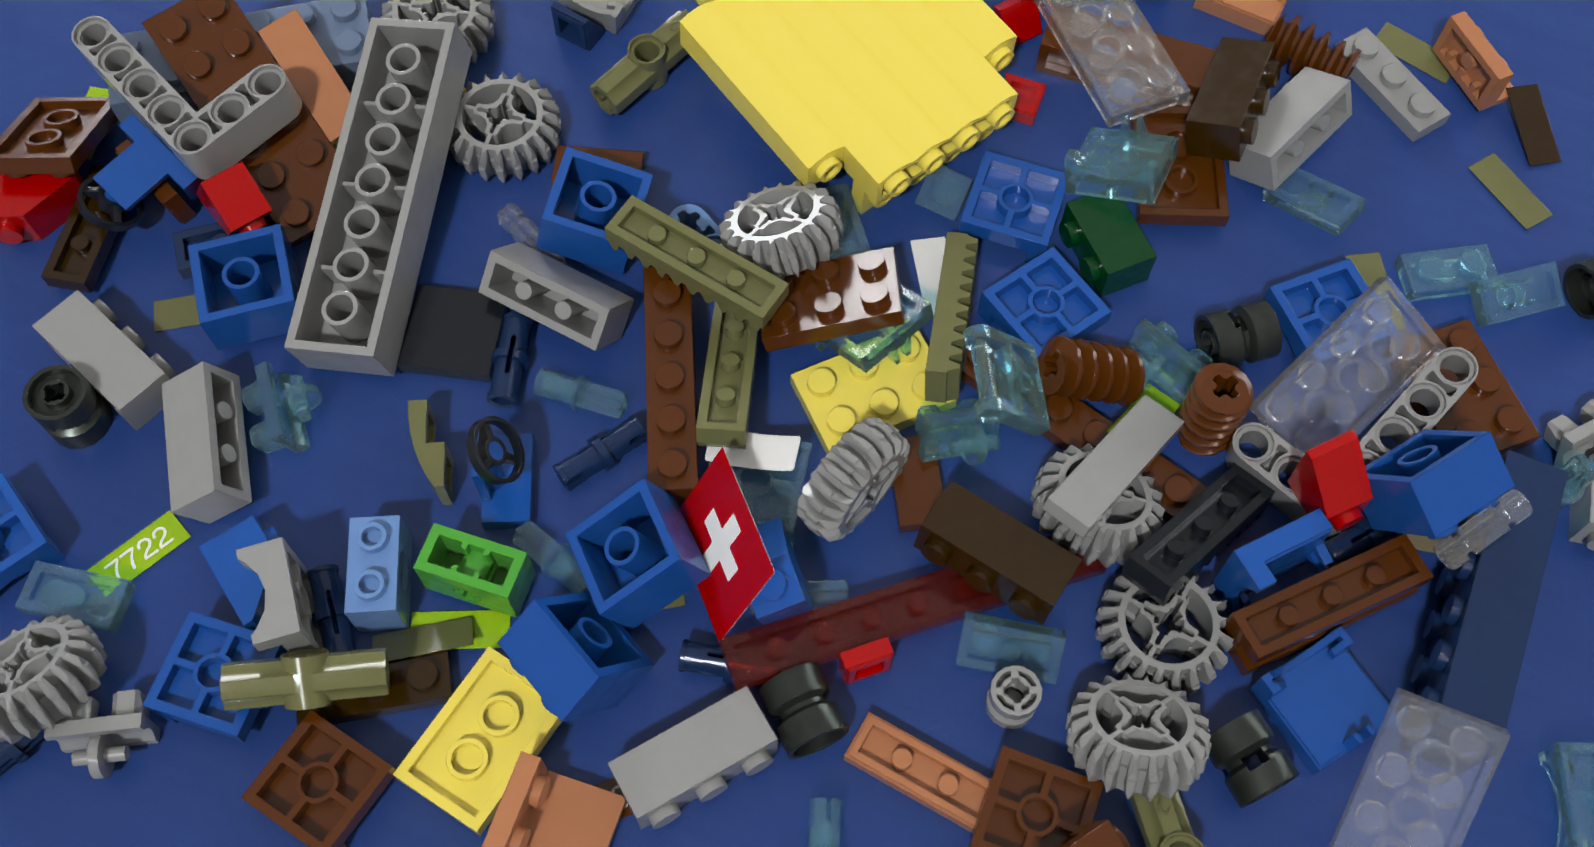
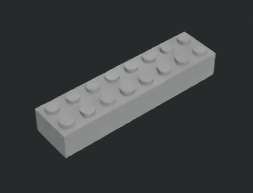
[284,17,472,377]

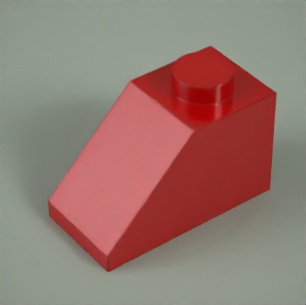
[196,161,272,236]
[0,171,84,244]
[1287,429,1373,532]

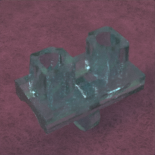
[1125,318,1212,404]
[241,361,322,454]
[915,398,1007,465]

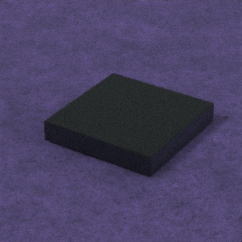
[398,284,509,382]

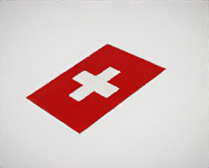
[680,446,775,643]

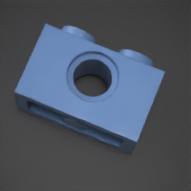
[344,515,413,632]

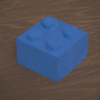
[536,146,654,275]
[188,224,301,350]
[1363,429,1515,539]
[566,478,711,630]
[498,591,655,721]

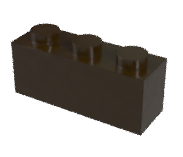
[1186,37,1281,162]
[913,480,1083,625]

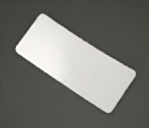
[705,432,801,471]

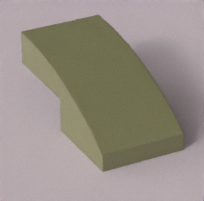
[408,399,454,506]

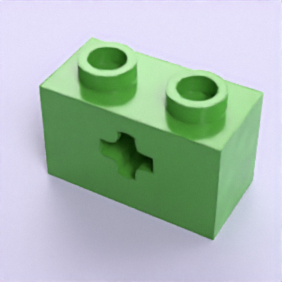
[413,523,536,618]

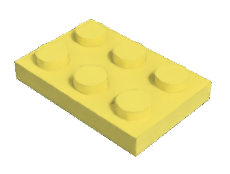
[790,324,957,454]
[393,646,562,836]

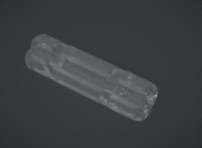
[497,203,566,264]
[1433,489,1533,570]

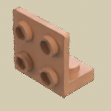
[482,751,626,847]

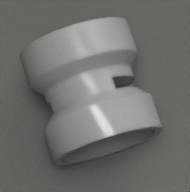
[985,665,1042,729]

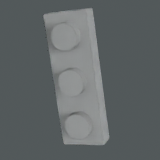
[1334,27,1451,142]

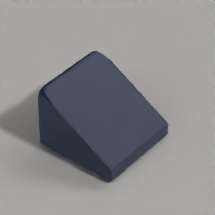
[550,2,605,51]

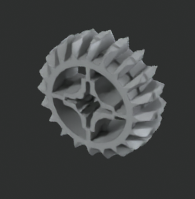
[380,0,496,64]
[449,71,562,184]
[719,181,843,280]
[797,417,910,542]
[1030,443,1165,569]
[1095,575,1234,695]
[0,615,108,744]
[1065,673,1212,802]

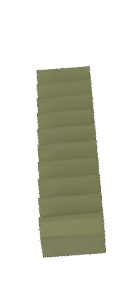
[604,195,789,331]
[925,232,978,403]
[696,302,760,449]

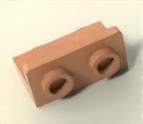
[1432,11,1514,111]

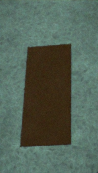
[1506,84,1562,166]

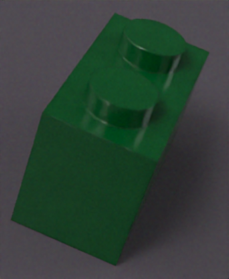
[1059,185,1157,297]

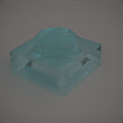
[915,165,975,221]

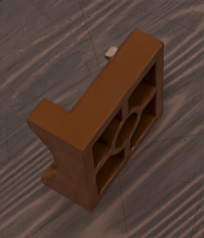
[241,710,396,847]
[968,745,1104,847]

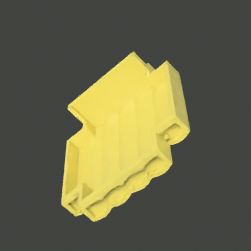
[679,0,1018,214]

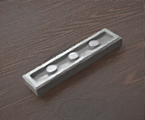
[1042,394,1185,539]

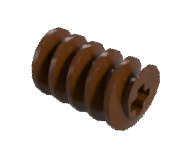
[1265,14,1362,79]
[1035,336,1145,406]
[1177,363,1254,456]

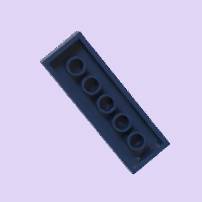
[1398,450,1569,773]

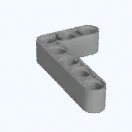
[71,16,302,180]
[1225,347,1479,540]

